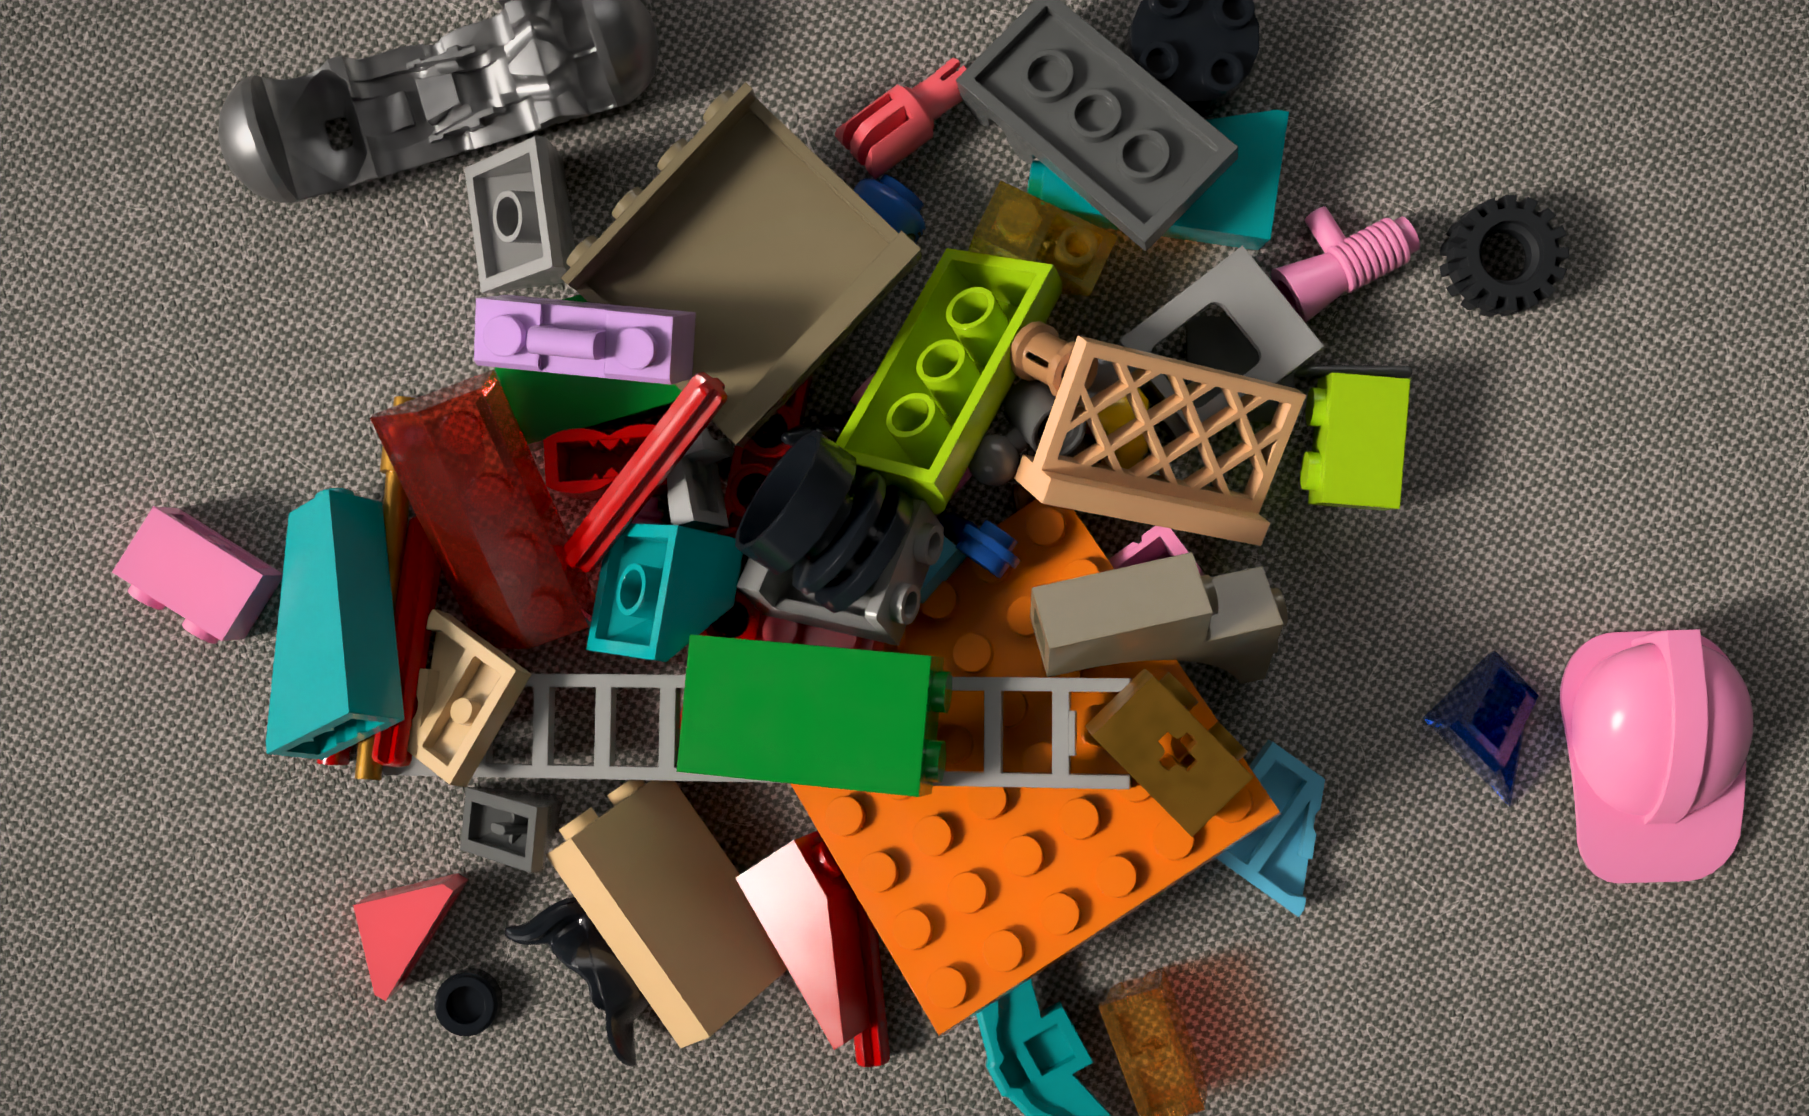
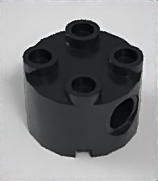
[1122,0,1260,117]

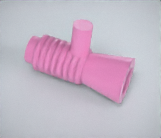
[1271,206,1420,323]

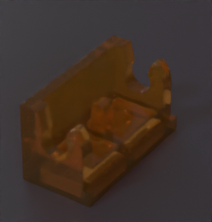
[1098,967,1208,1116]

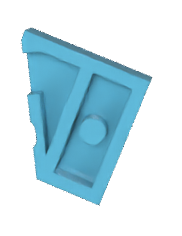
[1216,740,1325,917]

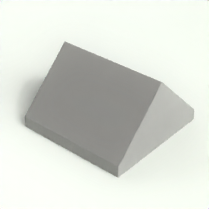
[464,136,575,293]

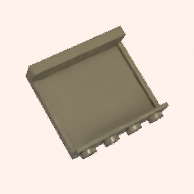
[561,82,922,448]

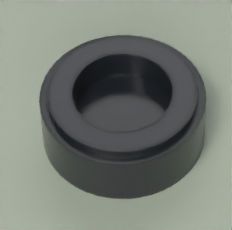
[434,968,502,1036]

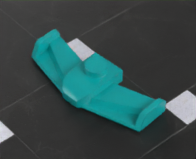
[976,979,1113,1116]

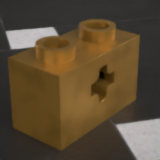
[1085,668,1253,837]

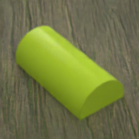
[836,248,1062,515]

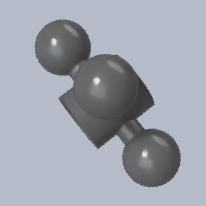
[968,358,1119,486]

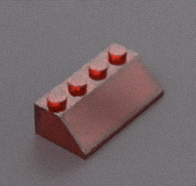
[370,369,596,649]

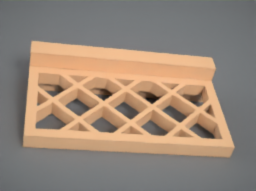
[1014,335,1306,546]

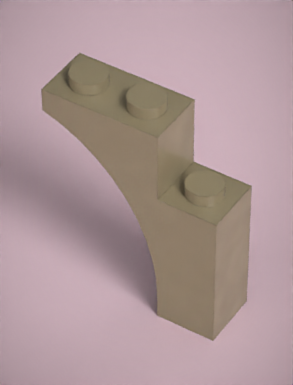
[1030,552,1288,684]

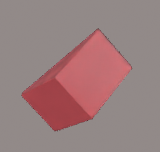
[353,873,468,1001]

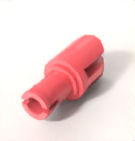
[835,58,967,180]

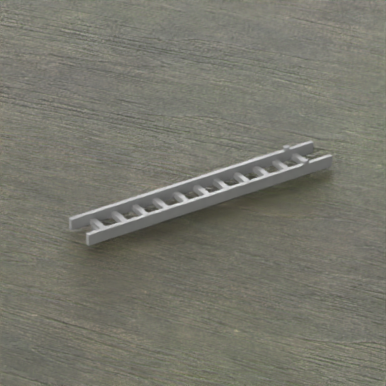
[382,674,1132,789]

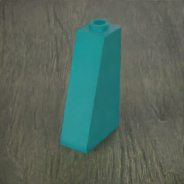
[1026,110,1289,250]
[266,488,405,760]

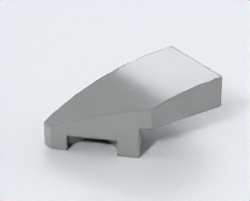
[667,427,734,533]

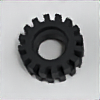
[1439,195,1569,317]

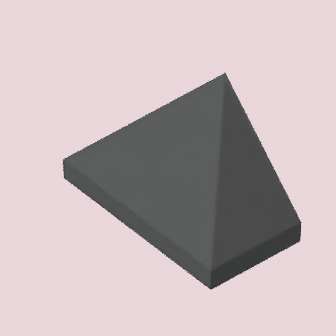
[460,787,565,873]

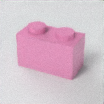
[112,506,283,644]

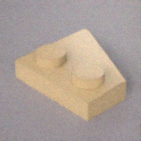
[407,609,532,787]

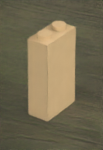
[546,780,788,1048]

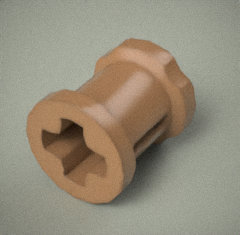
[1010,321,1099,397]

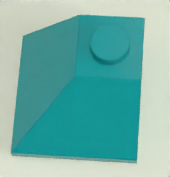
[586,523,743,662]

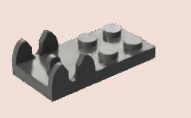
[956,0,1238,252]

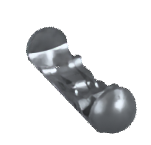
[218,0,658,203]

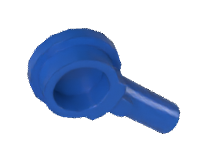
[940,512,1021,579]

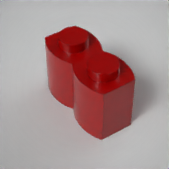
[543,424,668,500]

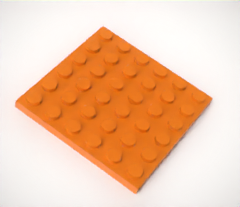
[791,499,1282,1036]

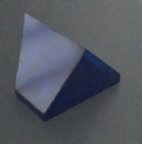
[1423,651,1539,807]

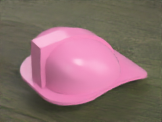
[1560,629,1753,883]

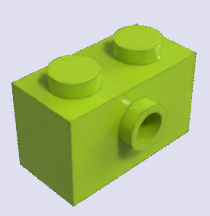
[1300,372,1410,511]

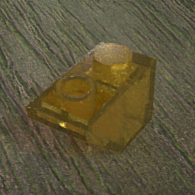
[968,180,1118,296]

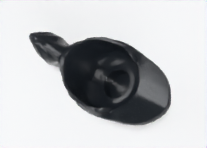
[505,896,650,1066]

